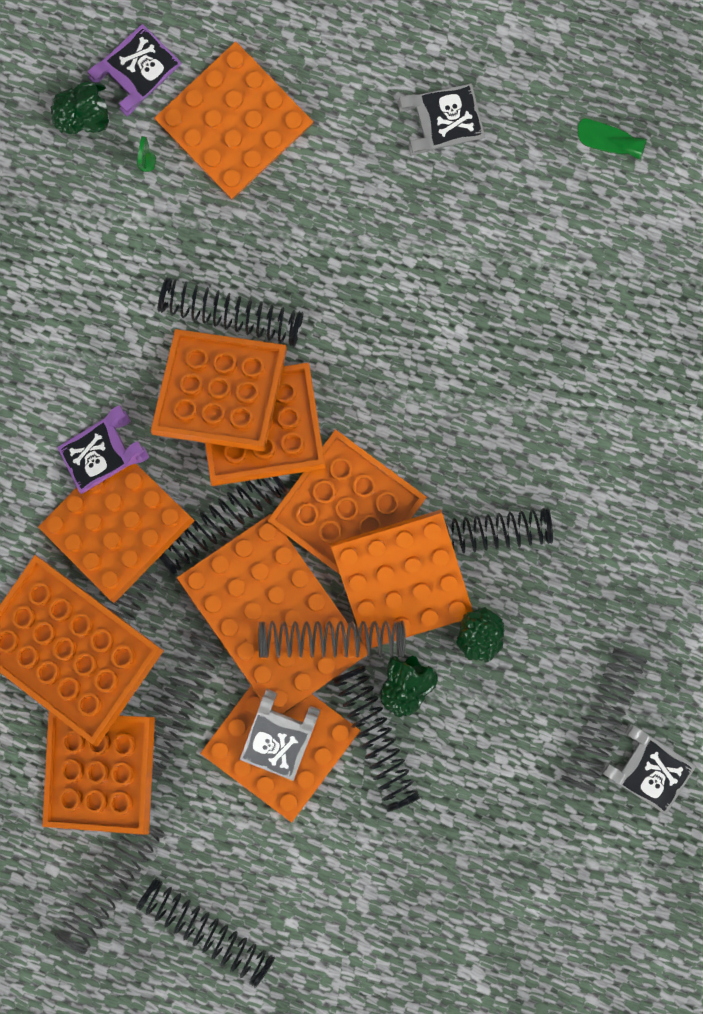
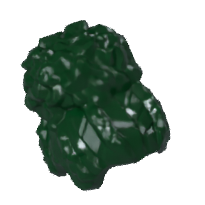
[50,81,109,135]
[456,607,505,663]
[380,655,438,717]

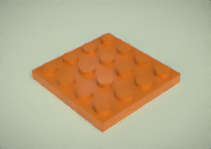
[154,41,314,200]
[151,329,287,452]
[205,363,326,486]
[267,429,427,575]
[38,464,195,603]
[331,510,473,649]
[200,686,360,823]
[42,712,155,835]

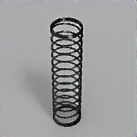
[157,277,304,347]
[159,476,288,575]
[445,507,553,554]
[332,666,420,812]
[136,877,275,988]

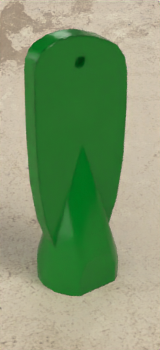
[578,118,647,160]
[137,136,156,172]

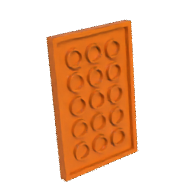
[177,514,367,714]
[0,555,164,746]

